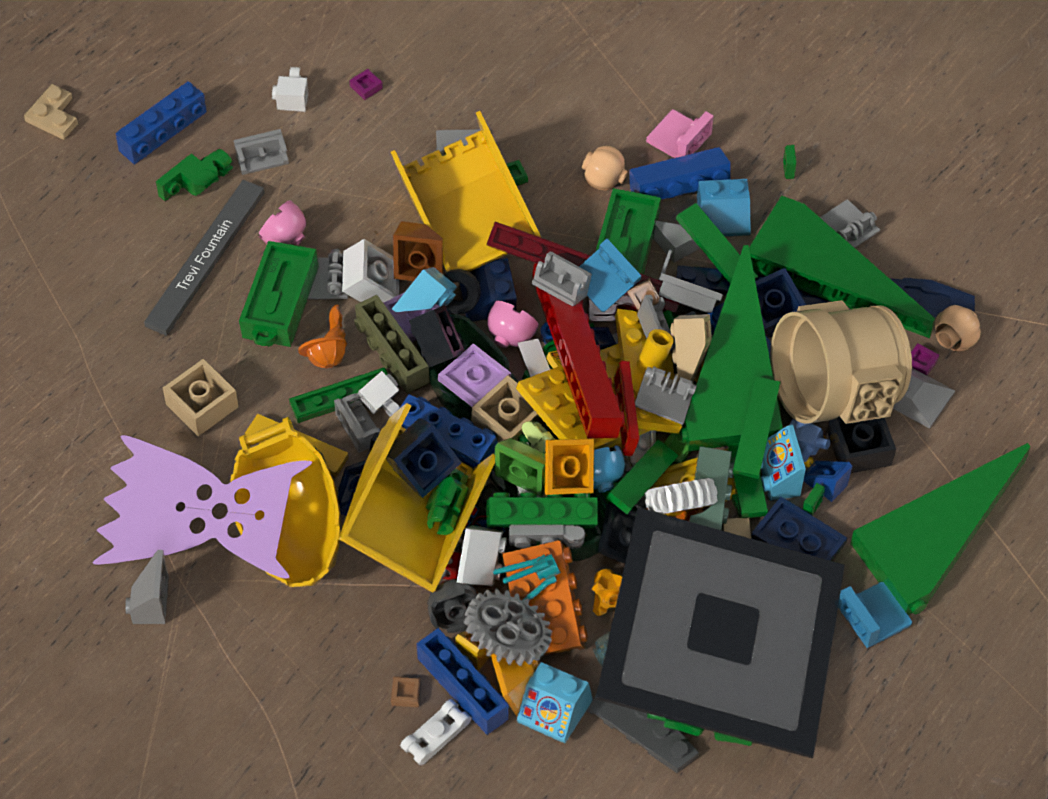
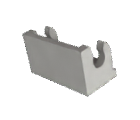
[234,129,289,175]
[532,251,592,306]
[637,295,676,351]
[334,393,380,453]

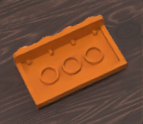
[503,540,588,656]

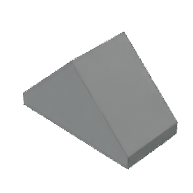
[654,221,701,263]

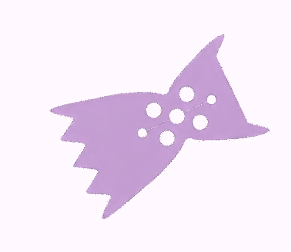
[93,435,312,578]

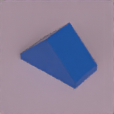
[803,461,852,502]

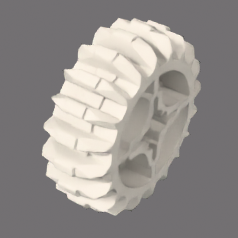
[645,478,718,514]

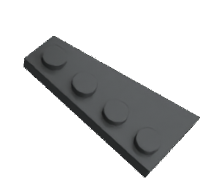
[586,697,699,773]

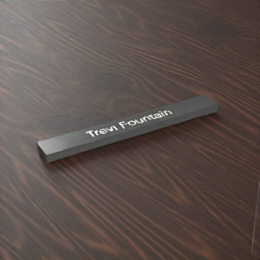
[144,180,265,336]

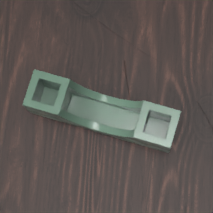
[689,447,735,530]

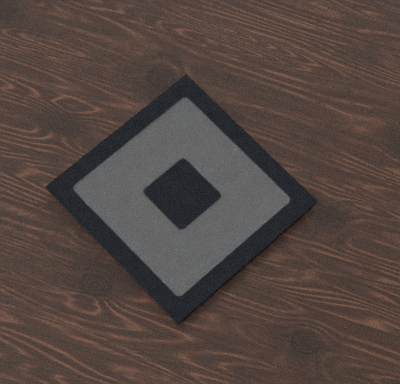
[595,507,845,758]

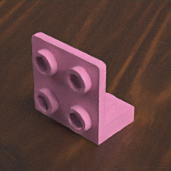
[646,110,714,158]

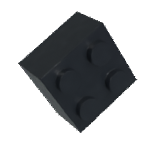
[827,416,896,473]

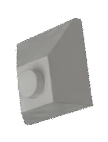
[893,368,955,429]
[125,550,169,624]

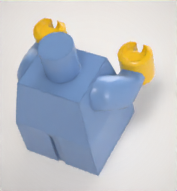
[790,419,830,467]

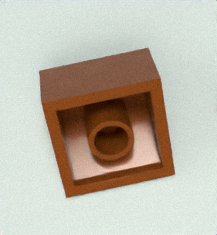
[393,221,443,281]

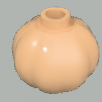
[582,146,628,190]
[934,305,981,352]

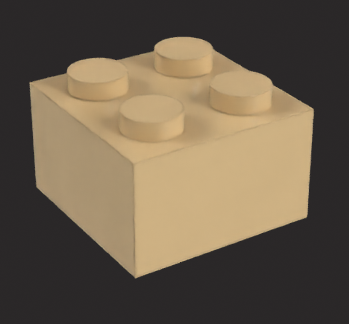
[163,359,238,437]
[471,375,544,442]

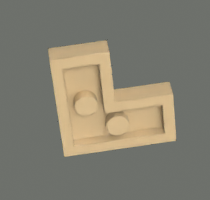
[24,84,78,140]

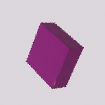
[349,69,383,100]
[911,343,939,376]

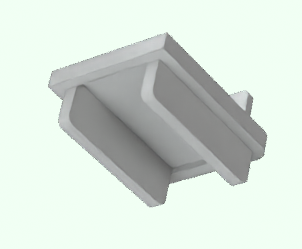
[659,250,723,314]

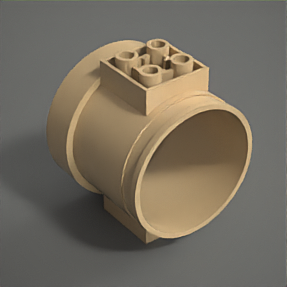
[770,300,912,424]

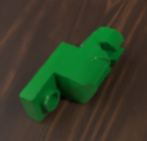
[156,149,233,201]
[425,468,469,535]

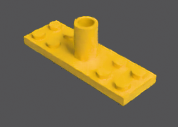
[615,309,682,434]

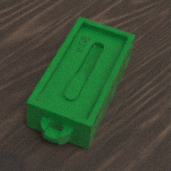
[595,188,661,275]
[239,241,319,347]

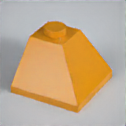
[545,439,594,495]
[491,653,540,717]

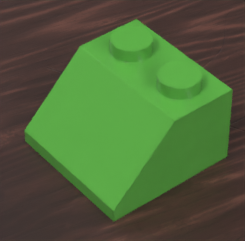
[495,438,545,497]

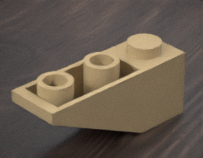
[671,314,712,384]

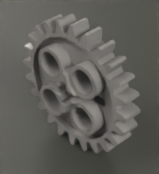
[464,589,552,666]

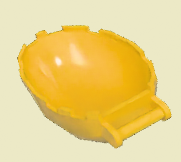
[230,417,343,587]

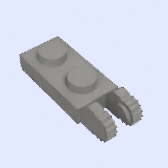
[509,525,585,549]

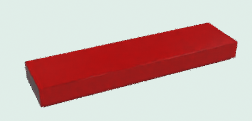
[613,360,640,456]

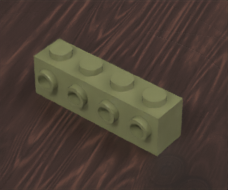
[354,295,429,394]

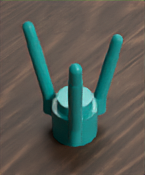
[493,554,561,601]

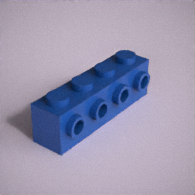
[115,81,207,165]
[629,147,731,200]
[398,394,498,468]
[417,628,509,735]

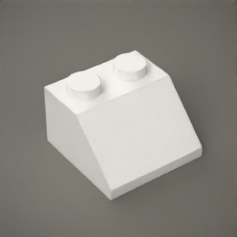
[342,239,399,302]
[457,525,507,586]

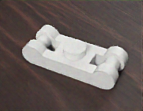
[400,699,472,765]

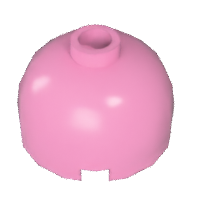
[258,200,306,246]
[487,301,539,348]

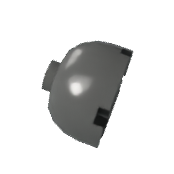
[427,579,478,633]

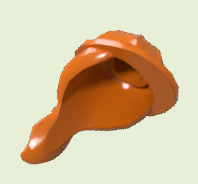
[298,304,347,369]

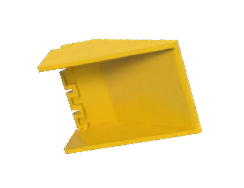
[391,111,541,272]
[339,403,495,593]

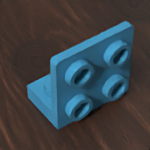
[579,239,641,312]
[838,582,912,648]

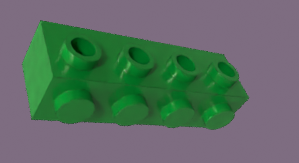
[486,493,598,528]

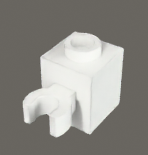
[272,67,308,112]
[357,371,400,417]

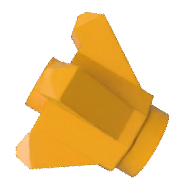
[592,569,622,616]

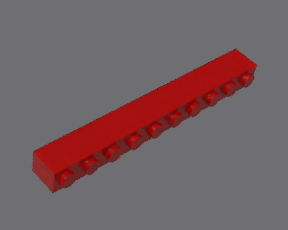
[532,263,625,439]

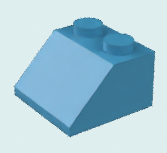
[697,179,751,237]

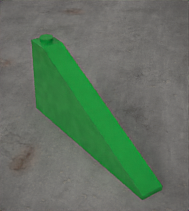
[749,195,935,339]
[680,245,783,451]
[850,443,1031,615]

